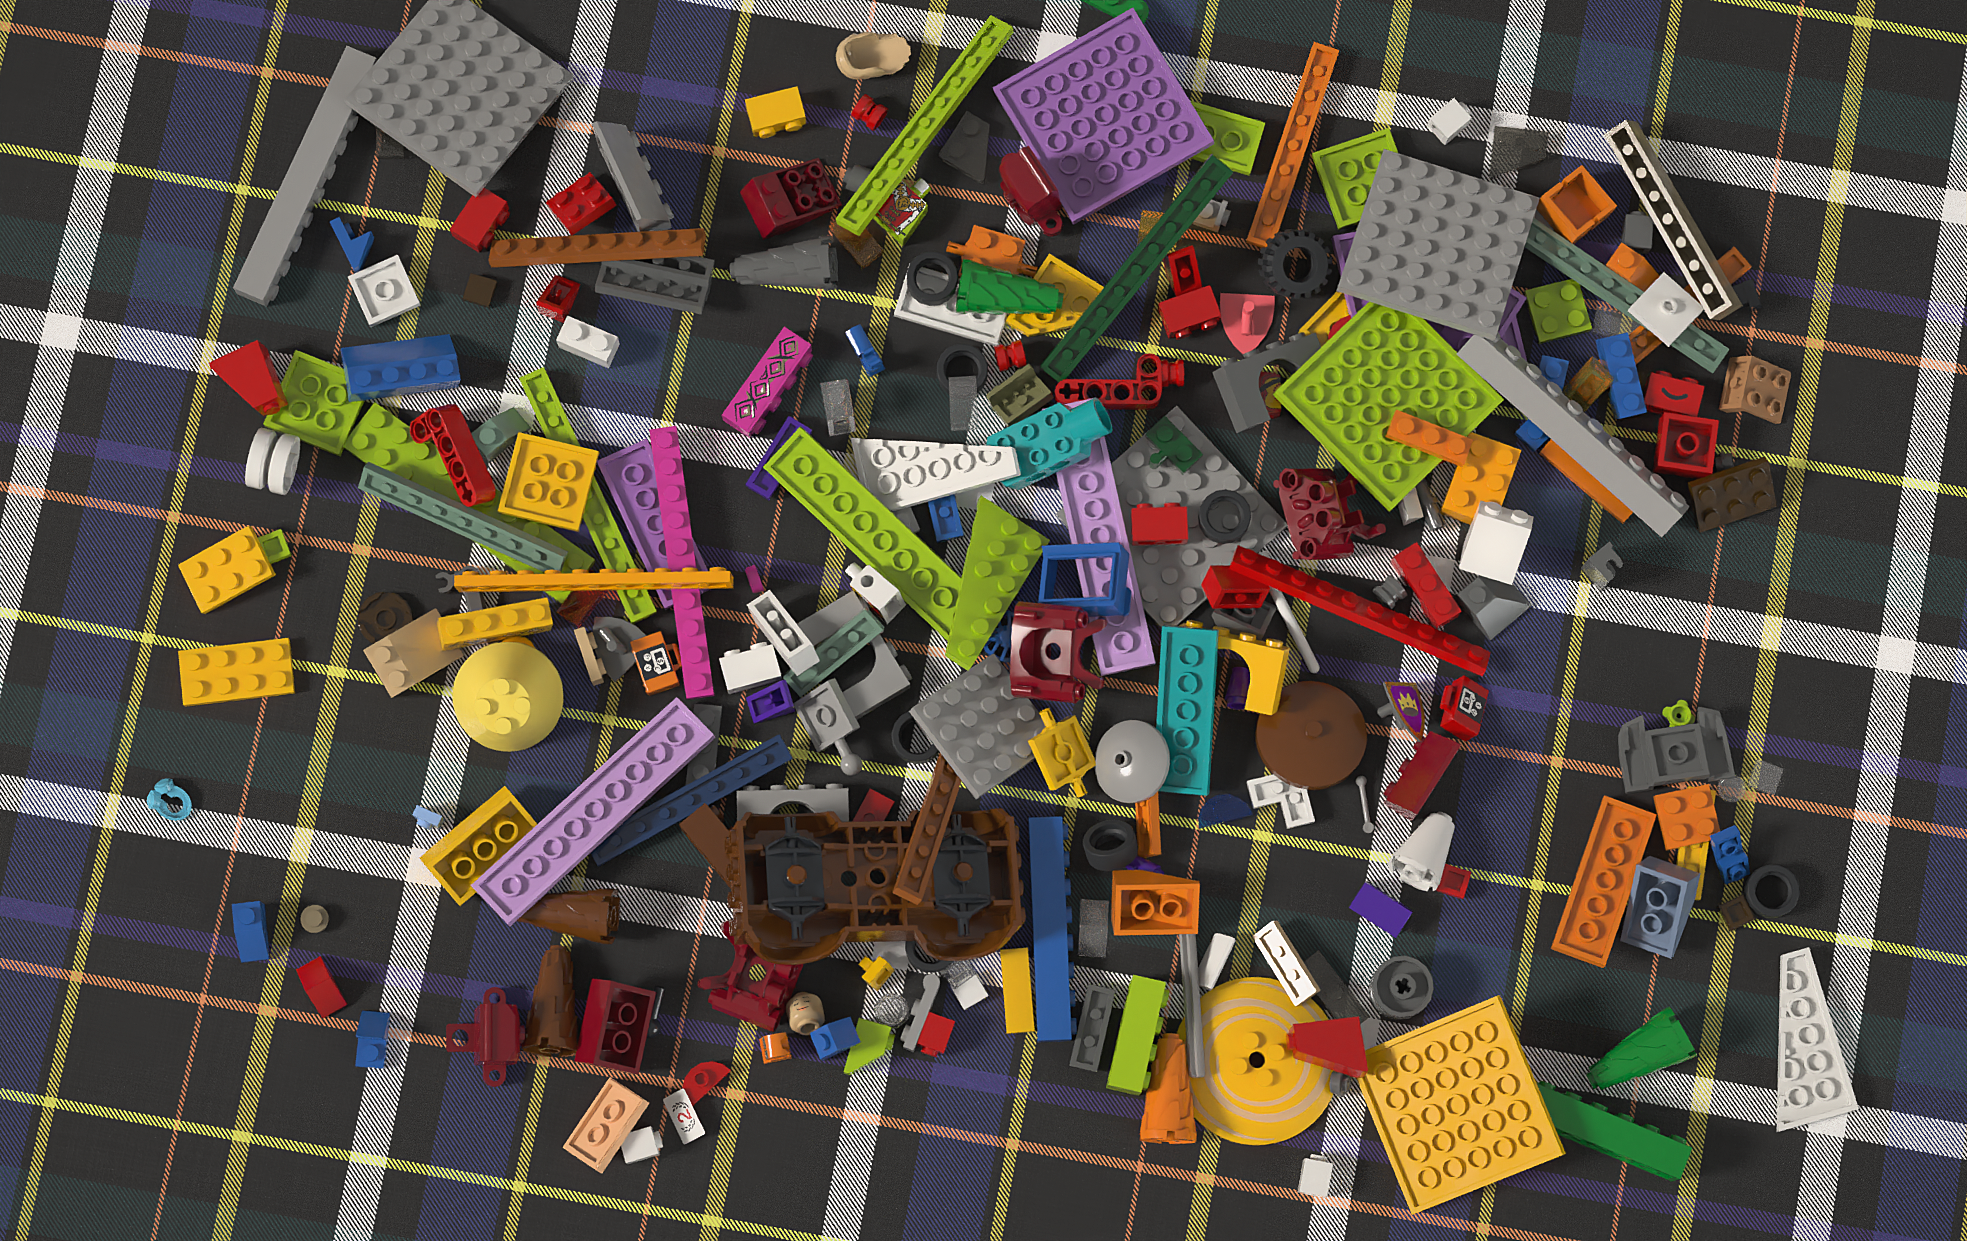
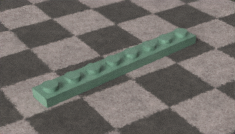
[358,462,568,572]

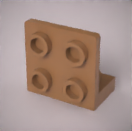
[1719,356,1791,424]

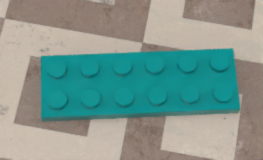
[1156,625,1219,796]

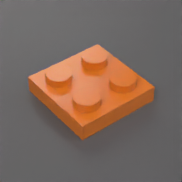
[1653,784,1720,851]

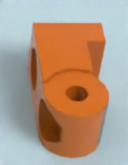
[759,1032,792,1064]

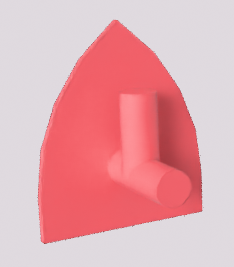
[1220,293,1275,354]

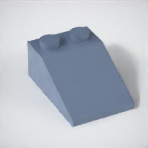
[1620,856,1701,959]

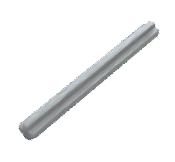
[1179,934,1205,1078]

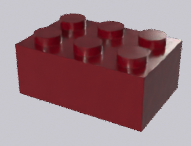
[574,979,656,1075]

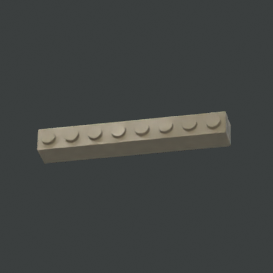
[1604,120,1743,320]

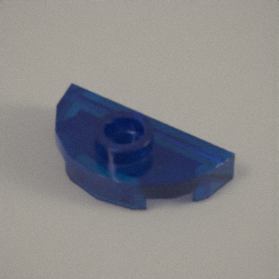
[1198,794,1252,830]

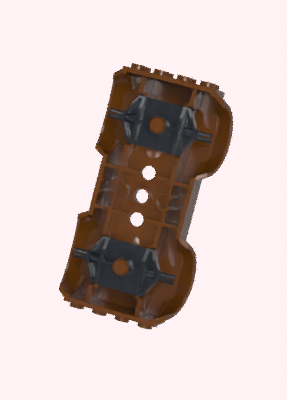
[724,808,1025,965]

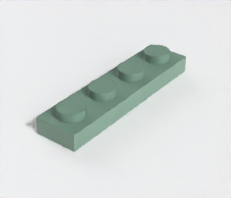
[783,607,884,697]

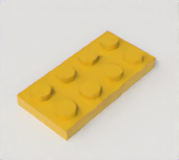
[178,638,295,707]

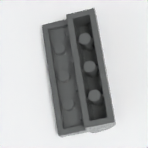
[595,256,715,315]

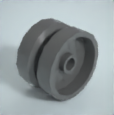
[1368,956,1434,1020]

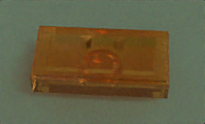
[829,221,884,269]

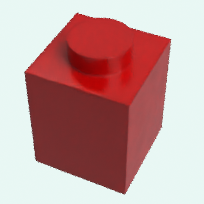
[917,1012,955,1057]

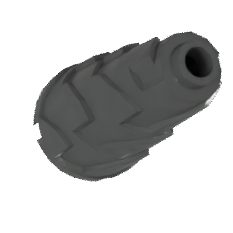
[730,235,838,291]

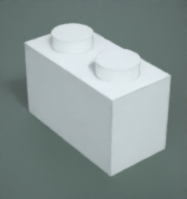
[556,316,620,368]
[719,642,782,694]

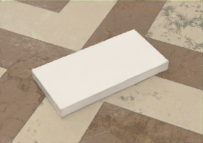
[894,264,1008,346]

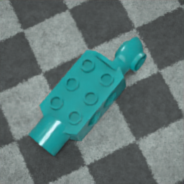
[973,398,1112,490]

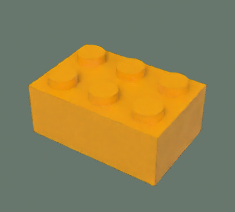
[1440,432,1521,525]

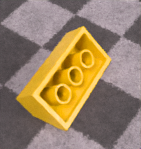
[419,786,537,906]

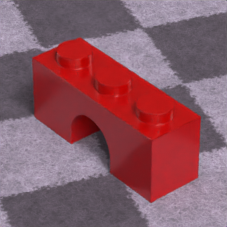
[1391,542,1462,629]

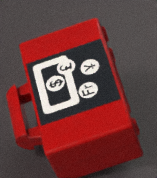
[1440,675,1489,742]

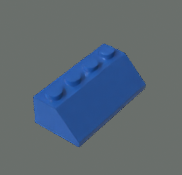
[341,334,461,402]

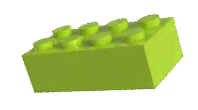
[1106,975,1170,1096]

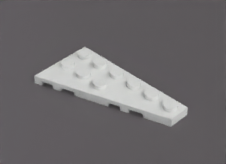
[851,438,1021,512]
[1777,947,1859,1132]

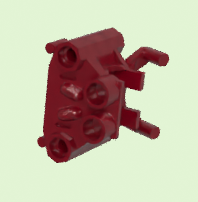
[1273,468,1386,560]
[1010,601,1108,703]
[697,921,804,1032]

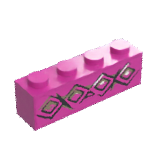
[722,327,813,438]

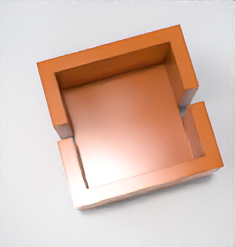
[1536,165,1617,244]

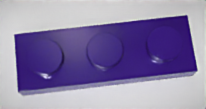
[745,416,812,500]

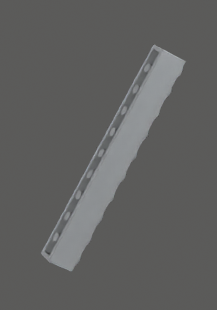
[233,46,377,307]
[1457,332,1690,537]

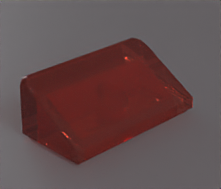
[557,569,608,629]

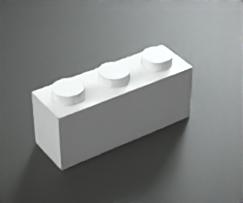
[747,590,820,676]

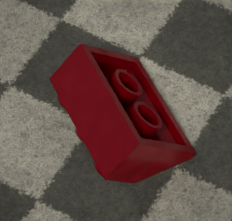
[1383,731,1461,821]

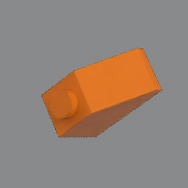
[1606,243,1660,292]

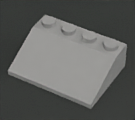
[592,121,674,232]

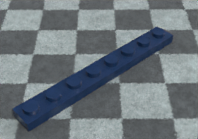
[591,734,793,866]

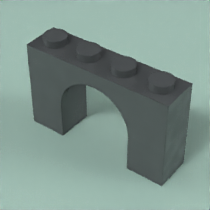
[1212,332,1321,433]

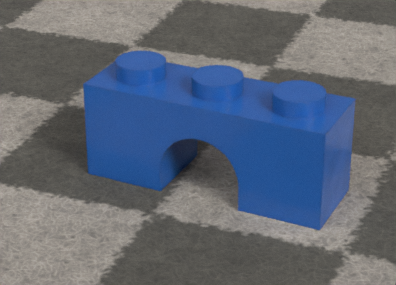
[1595,332,1647,419]

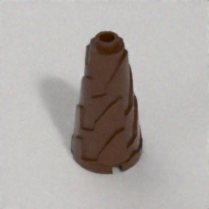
[517,888,620,944]
[521,945,578,1057]

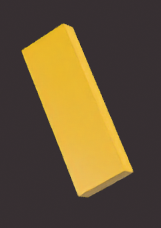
[1000,948,1035,1034]

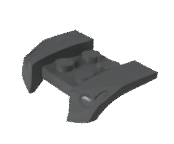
[1618,707,1735,794]

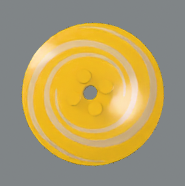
[1177,977,1333,1145]

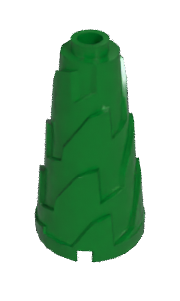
[956,259,1064,315]
[1585,1006,1697,1090]

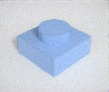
[412,805,445,831]

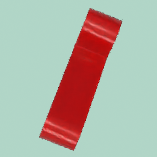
[1054,353,1162,410]
[410,404,496,507]

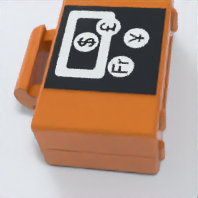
[630,631,682,696]

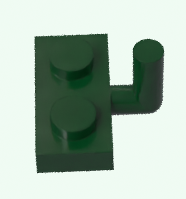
[1145,416,1203,475]

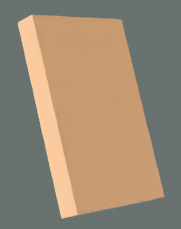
[563,1077,649,1174]

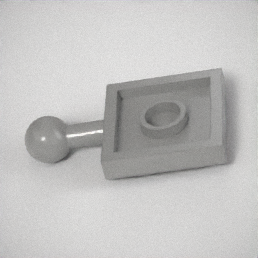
[793,678,863,776]

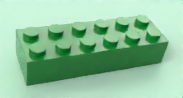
[1536,1080,1692,1182]

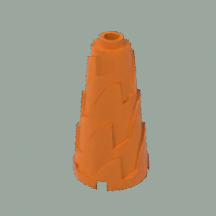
[1140,1033,1197,1144]

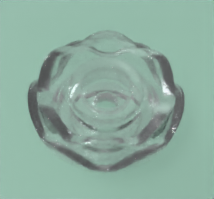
[874,993,909,1029]

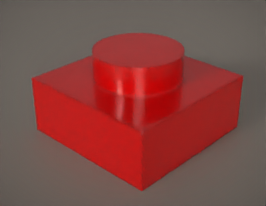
[1436,864,1472,899]

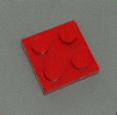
[546,172,616,236]

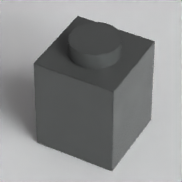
[1621,211,1653,255]

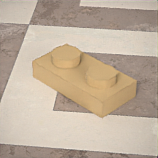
[574,627,606,686]

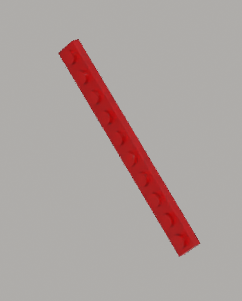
[1229,545,1491,676]

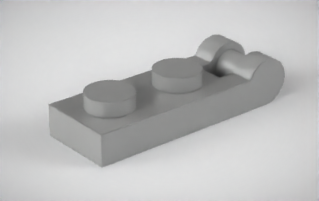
[900,974,940,1052]

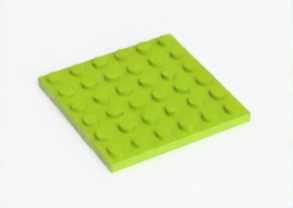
[1273,302,1504,512]

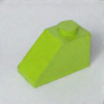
[844,1018,895,1075]

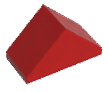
[536,275,580,323]
[296,956,348,1019]

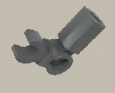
[435,566,487,612]

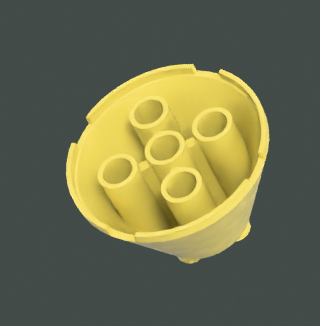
[452,642,563,752]

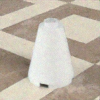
[1387,812,1455,891]

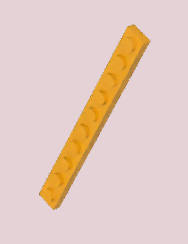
[454,567,733,592]

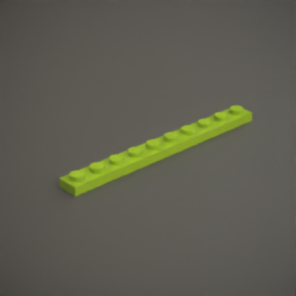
[836,15,1014,236]
[519,367,657,624]

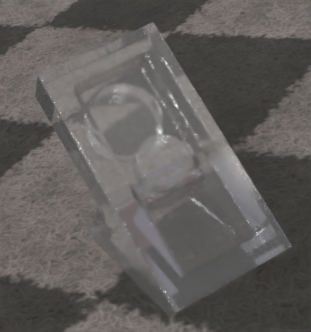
[1078,899,1109,957]

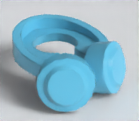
[147,778,192,821]

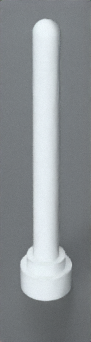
[1258,550,1320,673]

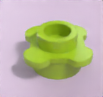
[1662,700,1695,727]

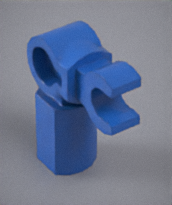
[845,324,885,377]

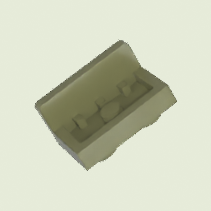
[986,364,1054,427]

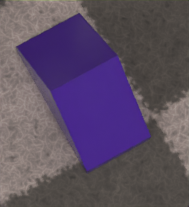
[746,680,795,724]

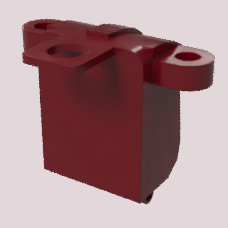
[999,145,1063,237]
[446,987,525,1087]

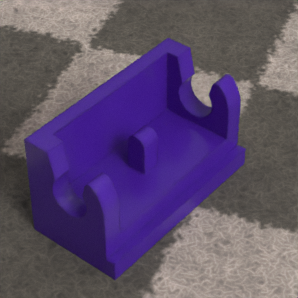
[1349,881,1413,938]

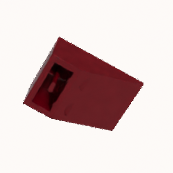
[740,158,842,239]

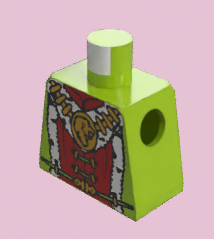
[873,178,931,246]

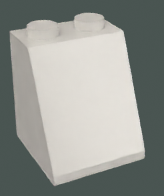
[1459,500,1534,585]

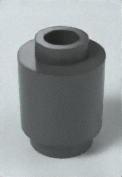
[843,163,872,192]

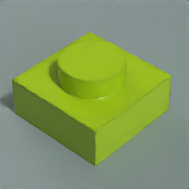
[258,529,292,564]

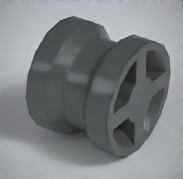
[1373,575,1407,610]

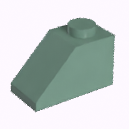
[471,407,531,463]

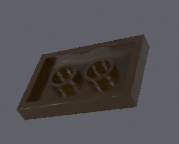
[1688,456,1777,533]

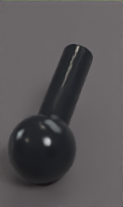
[646,985,666,1038]

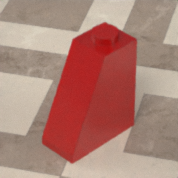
[209,340,288,416]
[1286,1016,1368,1078]

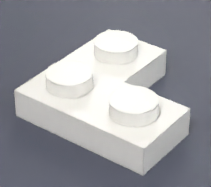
[1247,774,1315,829]

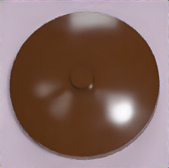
[1256,681,1367,790]

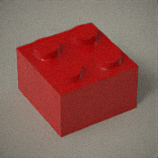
[1653,412,1719,479]

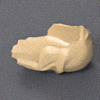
[836,32,911,80]

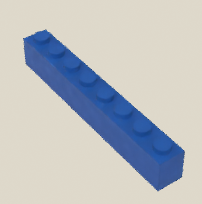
[1028,816,1077,1043]

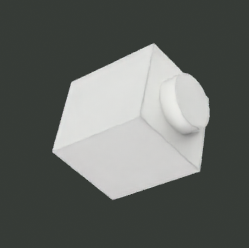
[1427,98,1472,145]
[621,1126,663,1164]
[1297,1154,1333,1198]

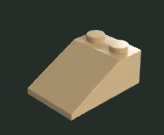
[363,608,464,698]

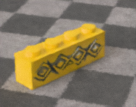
[437,597,553,651]

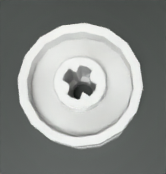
[245,428,300,495]

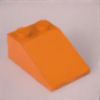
[1111,870,1200,935]

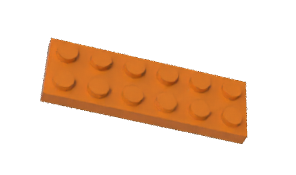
[1551,795,1657,968]

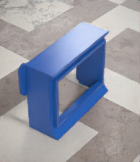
[1038,542,1132,617]

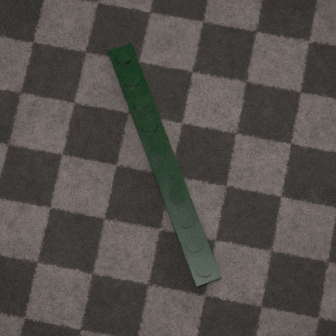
[1040,154,1234,382]

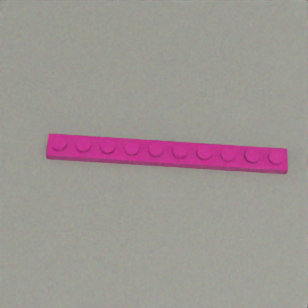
[649,426,714,700]

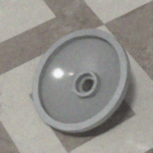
[1094,720,1170,803]

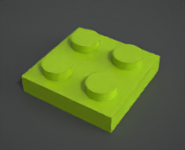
[1524,279,1592,344]

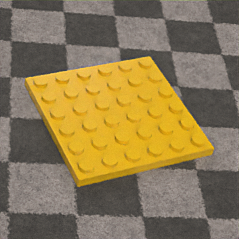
[1356,995,1566,1215]

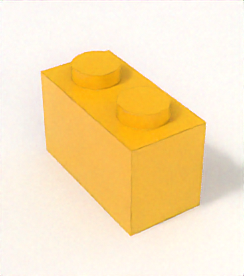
[745,86,806,138]

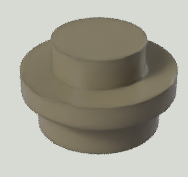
[301,905,329,933]

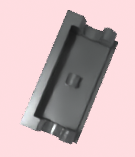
[1581,542,1623,591]

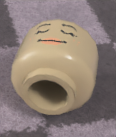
[786,992,825,1035]

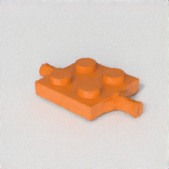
[946,225,1038,278]

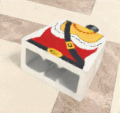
[844,562,906,624]

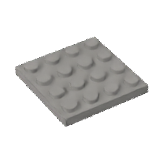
[909,654,1046,799]

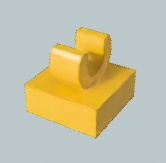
[858,956,895,992]

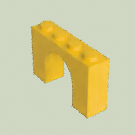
[1179,620,1290,715]

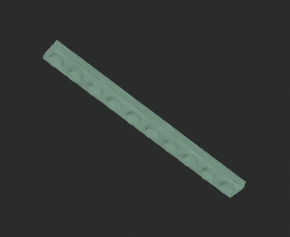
[1524,218,1729,373]

